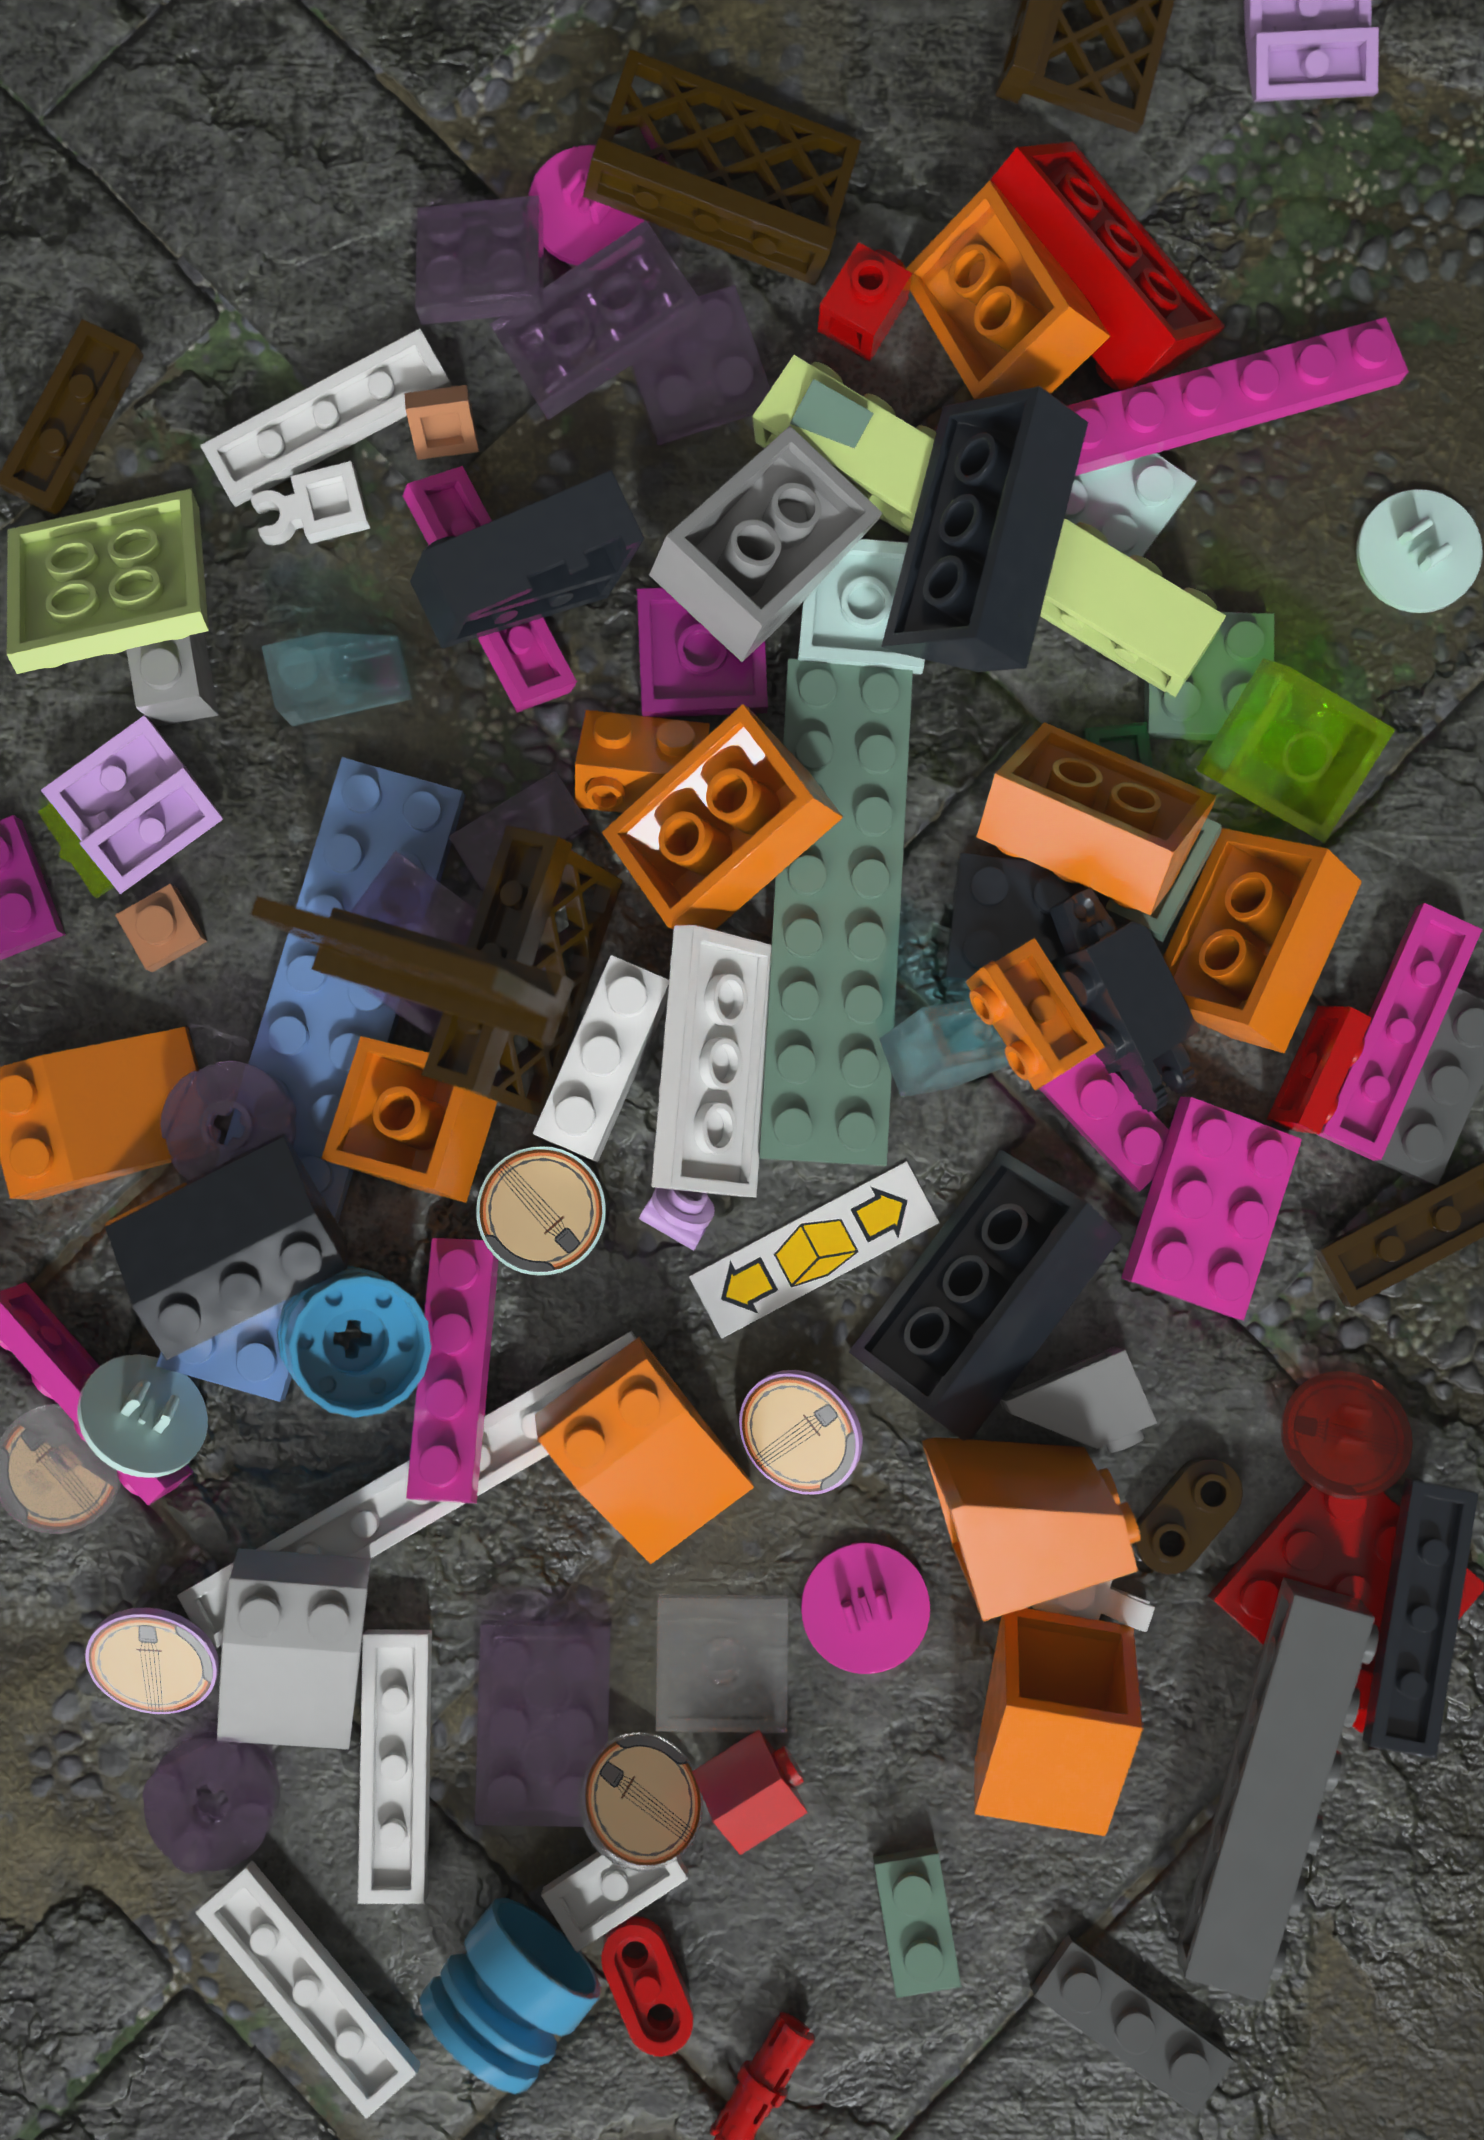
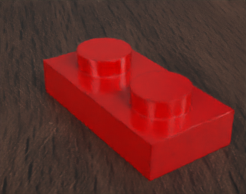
[1267,1006,1372,1134]

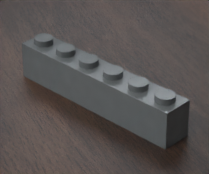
[1177,1577,1379,2003]

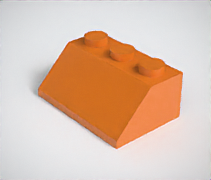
[602,704,843,930]
[977,722,1217,915]
[1163,828,1362,1053]

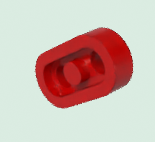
[601,1916,694,2056]

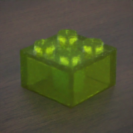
[1196,658,1396,843]

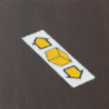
[689,1161,939,1339]

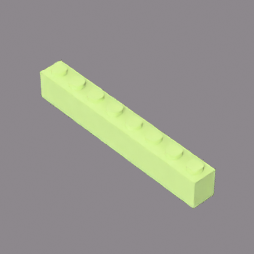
[753,355,1226,697]

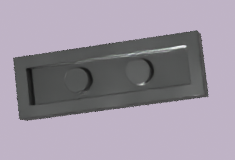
[1375,988,1484,1186]
[1031,1933,1234,2116]

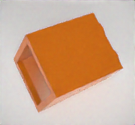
[922,1437,1141,1621]
[974,1608,1143,1836]

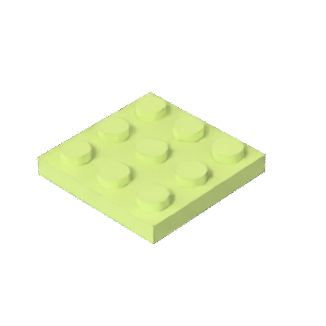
[7,489,209,674]

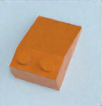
[906,181,1110,400]
[0,1027,220,1200]
[534,1337,754,1564]

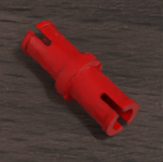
[709,2012,815,2140]

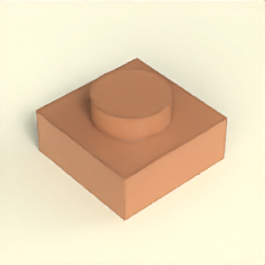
[405,385,479,460]
[115,884,207,972]

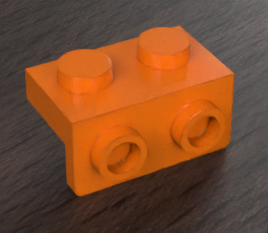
[575,710,710,813]
[966,938,1105,1091]

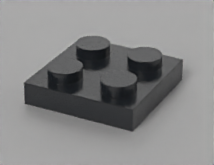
[944,853,1084,983]

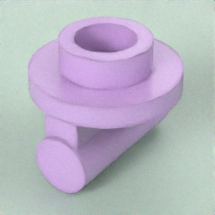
[639,1188,714,1251]

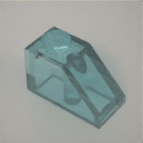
[262,632,413,726]
[879,1000,1009,1097]

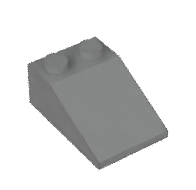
[649,426,882,662]
[217,1548,371,1749]

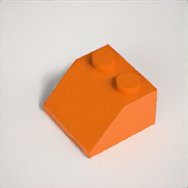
[321,1036,497,1203]

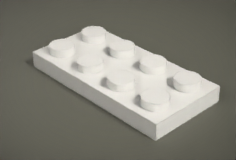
[651,925,772,1198]

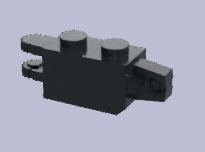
[1049,888,1200,1113]

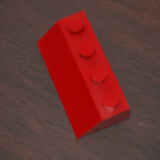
[990,141,1226,391]

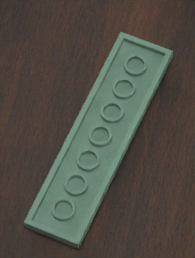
[759,659,913,1166]

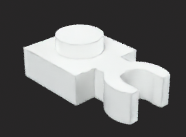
[251,461,370,545]

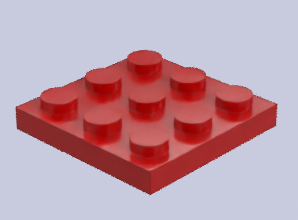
[1208,1480,1484,1733]

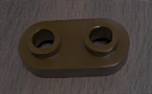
[1133,1457,1243,1575]

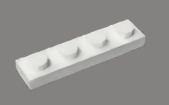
[200,328,451,507]
[358,1629,432,1904]
[195,1860,421,2119]

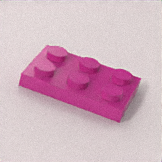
[1121,1097,1302,1321]

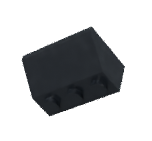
[105,1133,347,1360]

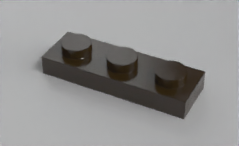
[0,319,144,517]
[1314,1161,1484,1307]

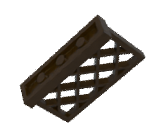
[995,0,1175,134]
[583,49,861,286]
[422,825,623,1117]
[250,896,574,1046]

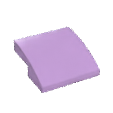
[1244,0,1379,102]
[41,715,224,894]

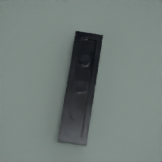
[1362,1478,1479,1759]

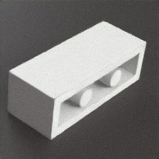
[533,955,669,1162]

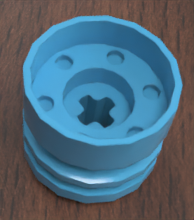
[276,1265,431,1418]
[419,1898,601,2094]

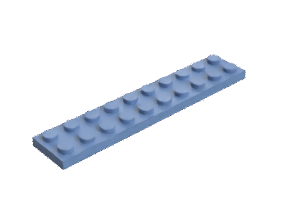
[157,757,466,1402]

